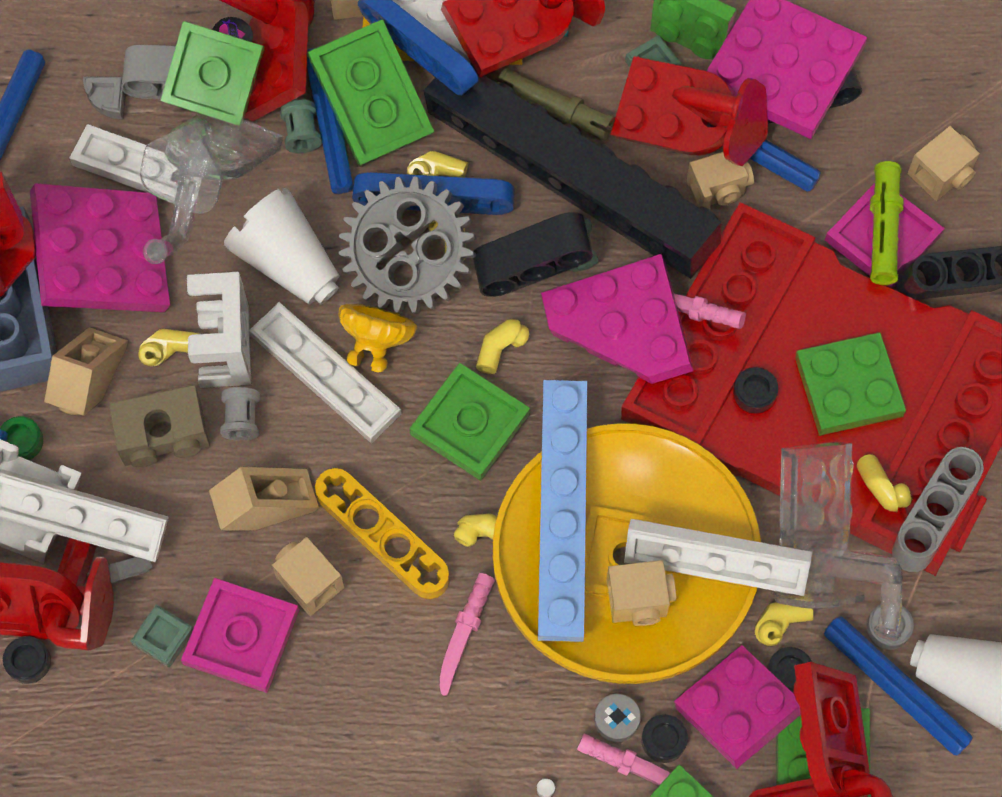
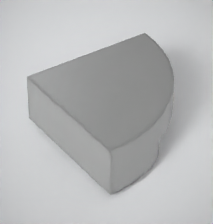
[83,77,125,120]
[88,557,152,583]

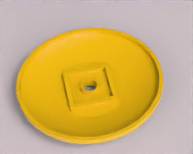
[493,424,761,684]

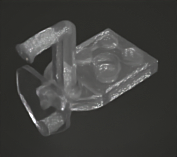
[140,113,284,264]
[771,442,903,641]

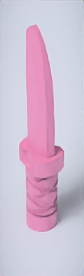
[674,294,746,329]
[440,573,495,696]
[577,733,670,785]

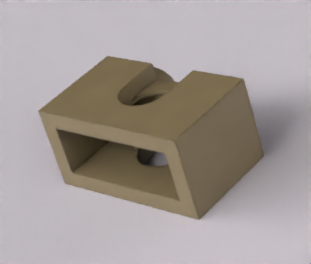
[109,384,210,467]

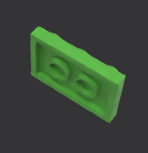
[307,19,434,167]

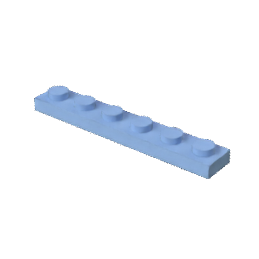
[538,380,587,642]

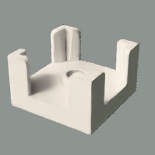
[187,272,251,388]
[0,439,81,564]

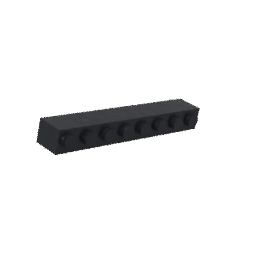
[423,63,721,279]

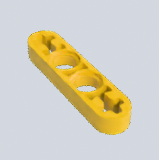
[315,468,450,599]

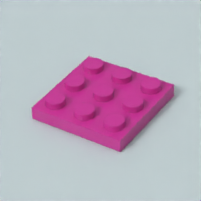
[707,0,867,139]
[30,183,170,313]

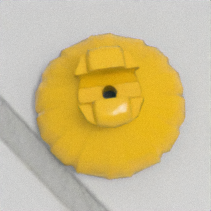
[338,304,417,373]

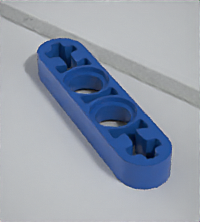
[357,0,478,96]
[352,172,515,215]

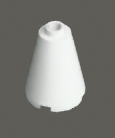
[224,188,339,305]
[910,634,1002,731]

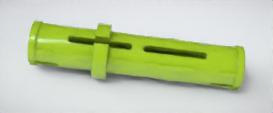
[870,161,904,285]

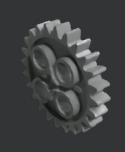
[339,176,476,314]

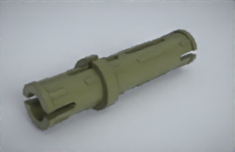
[497,67,615,141]

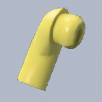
[407,151,469,178]
[476,319,529,374]
[138,329,200,366]
[857,454,911,512]
[454,513,497,547]
[755,599,814,646]

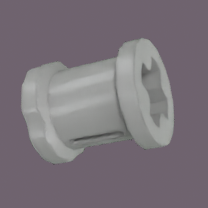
[220,387,260,441]

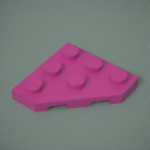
[541,254,694,384]

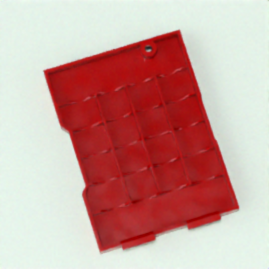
[621,202,1002,576]

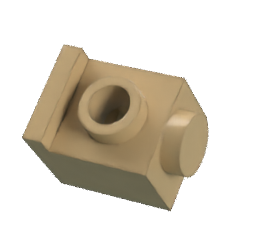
[686,152,754,210]

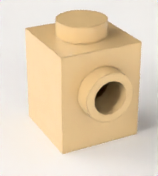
[907,126,980,201]
[272,537,344,616]
[606,560,676,626]

